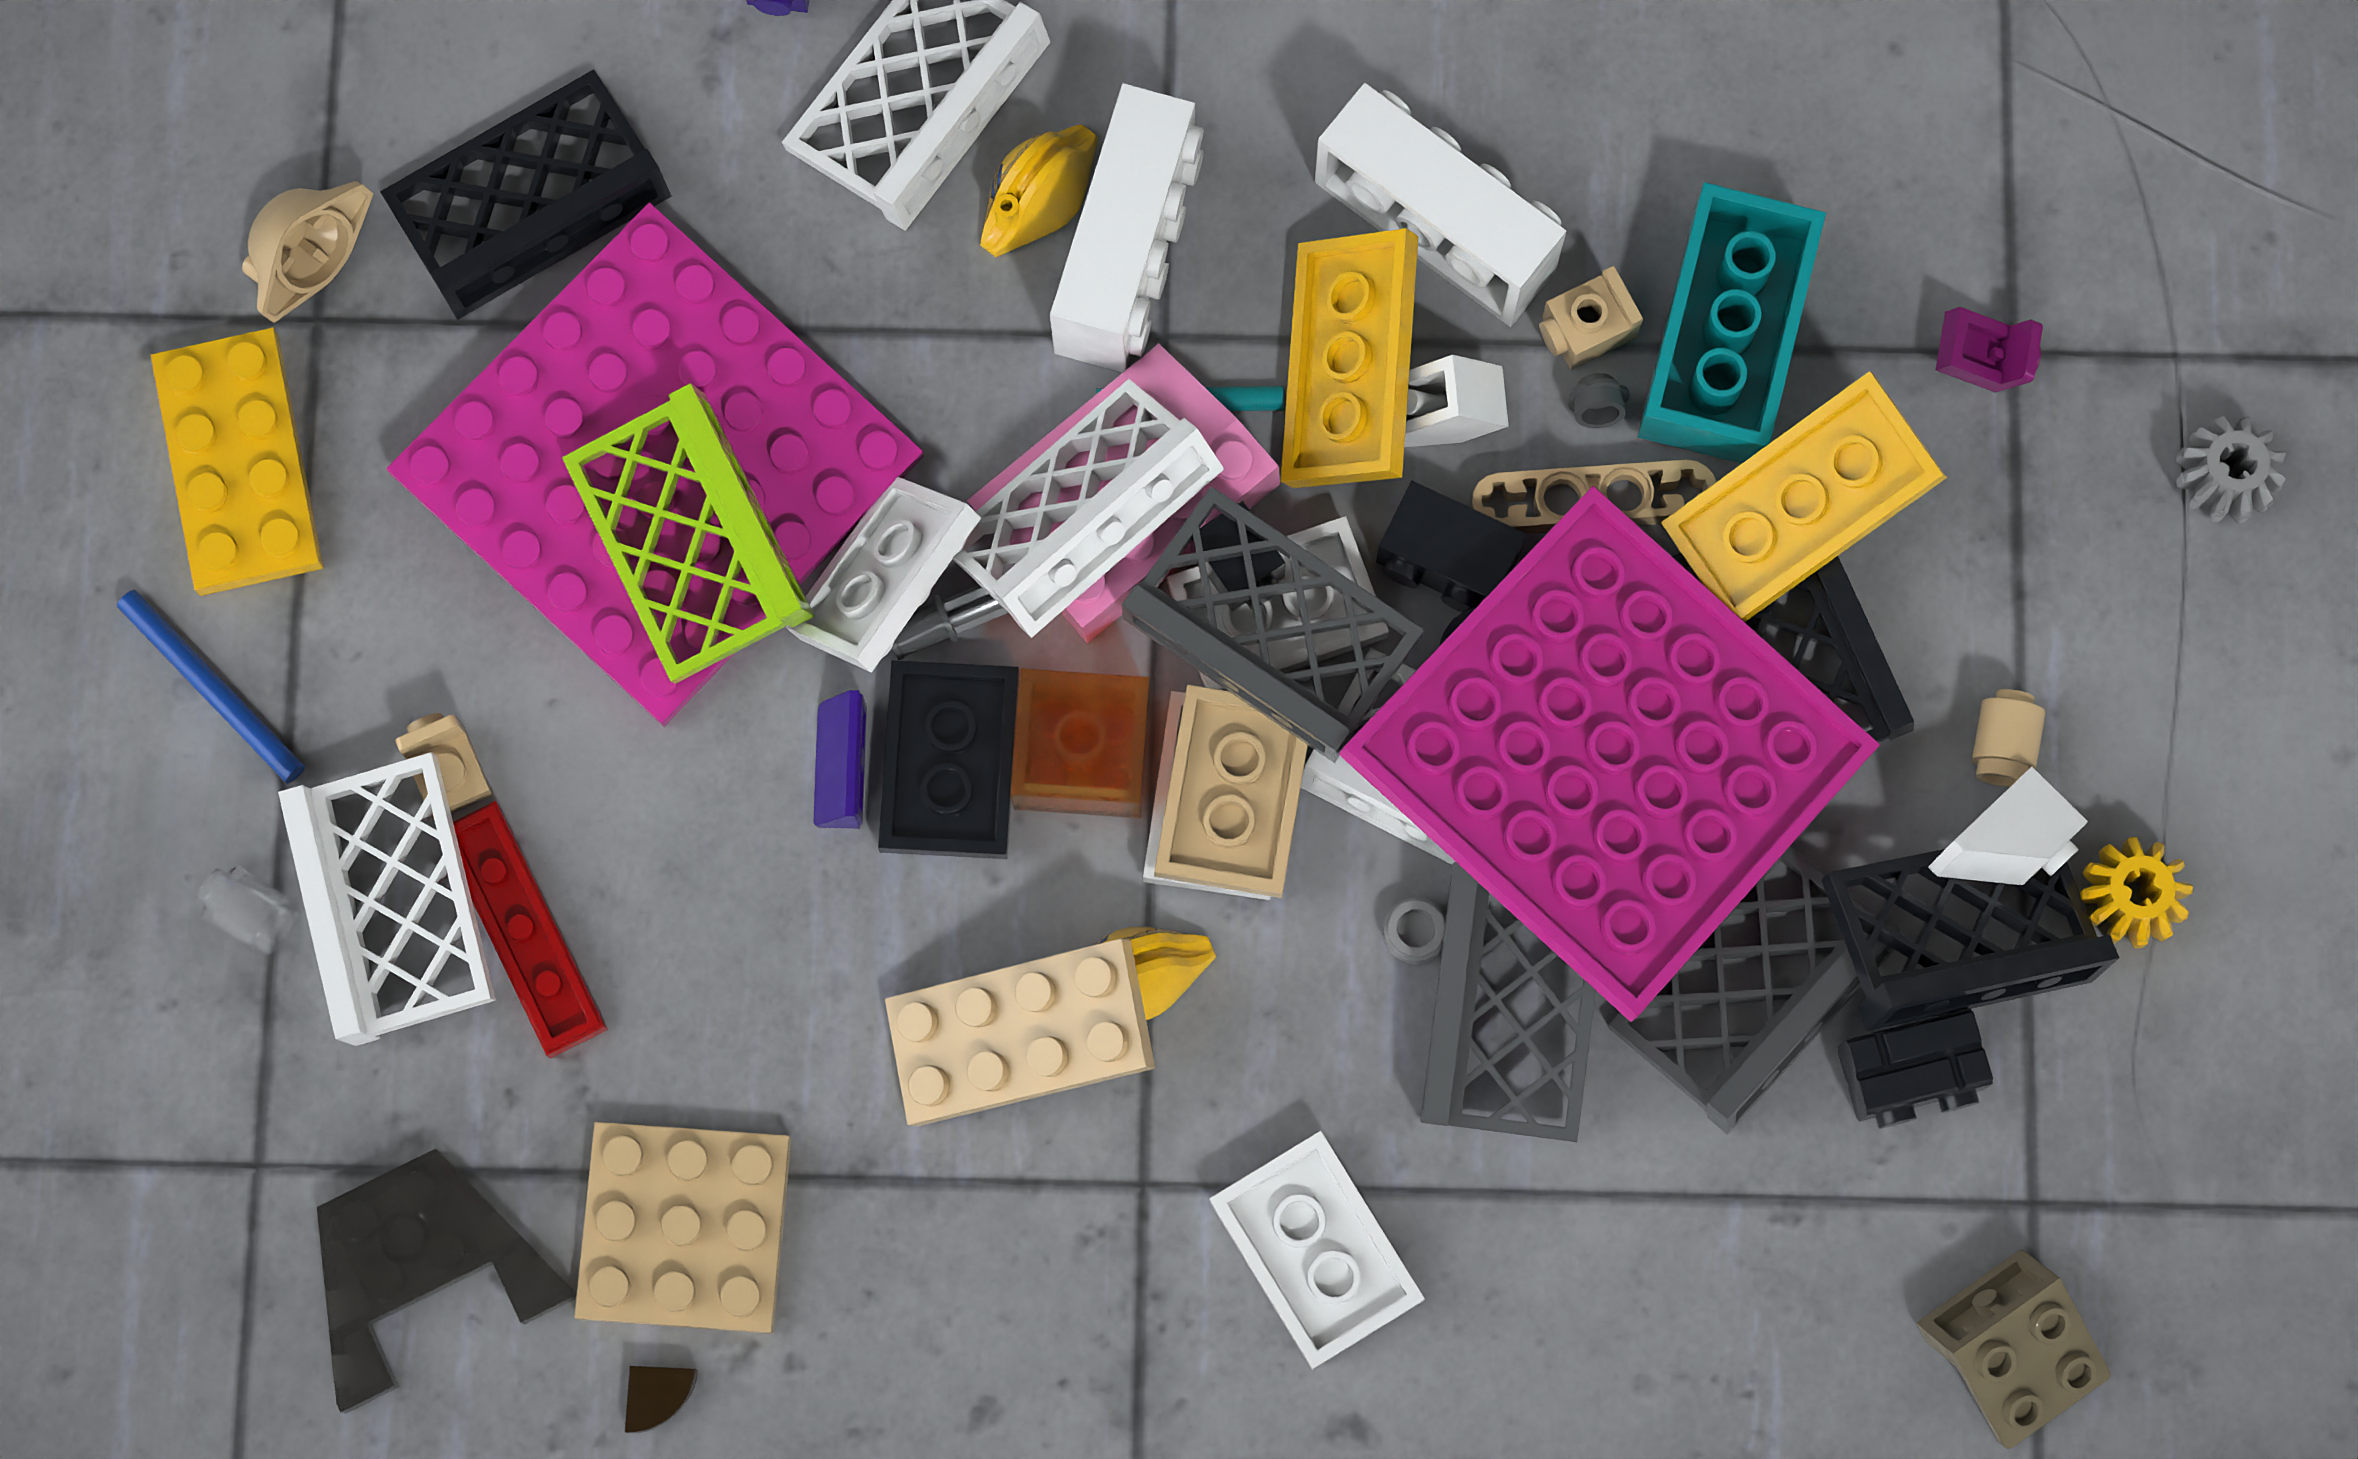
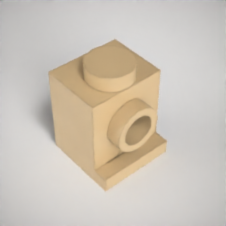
[1539,266,1643,370]

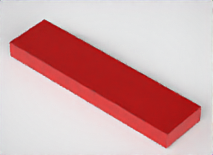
[453,801,608,1059]

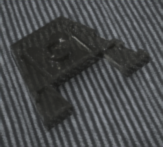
[317,1148,577,1414]

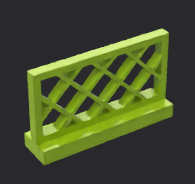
[562,383,815,684]

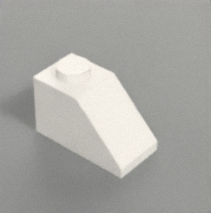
[1404,354,1509,447]
[1928,767,2088,885]

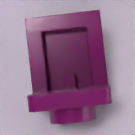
[1935,307,2043,393]

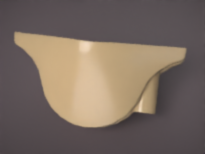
[242,181,374,323]

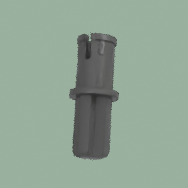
[892,584,1008,661]

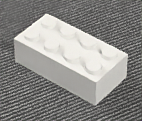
[1050,83,1204,373]
[1315,83,1566,328]

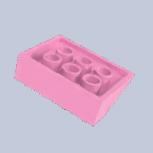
[967,343,1280,644]

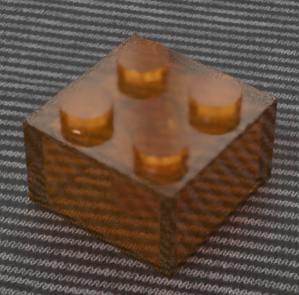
[1010,668,1150,818]

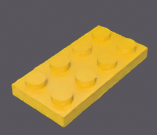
[1280,228,1418,488]
[150,327,324,596]
[1661,371,1947,622]

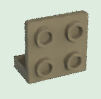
[1916,1249,2111,1449]

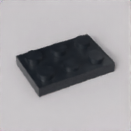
[878,660,1020,859]

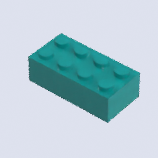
[1637,182,1827,464]

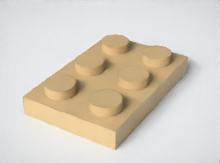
[1154,685,1308,898]

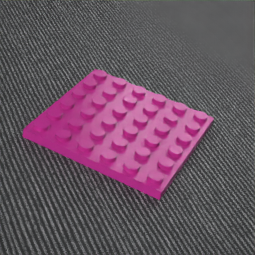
[386,202,924,727]
[1339,486,1880,1022]

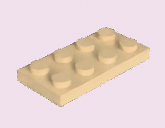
[885,938,1155,1126]

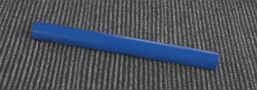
[117,590,305,784]

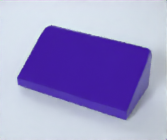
[813,690,867,829]

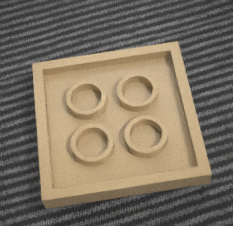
[574,1122,791,1334]

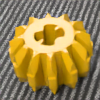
[2080,837,2193,949]

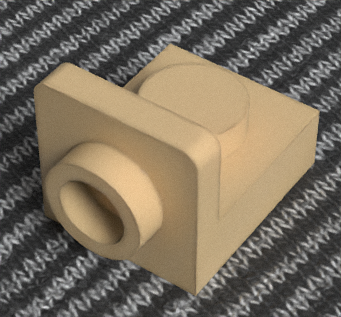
[395,713,493,821]

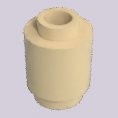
[1972,689,2046,788]

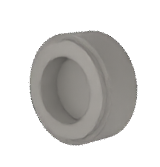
[1383,897,1446,964]

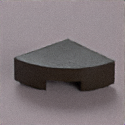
[625,1366,698,1433]

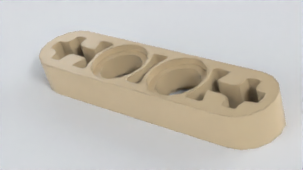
[1470,459,1716,534]

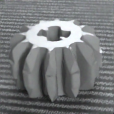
[2176,415,2286,524]

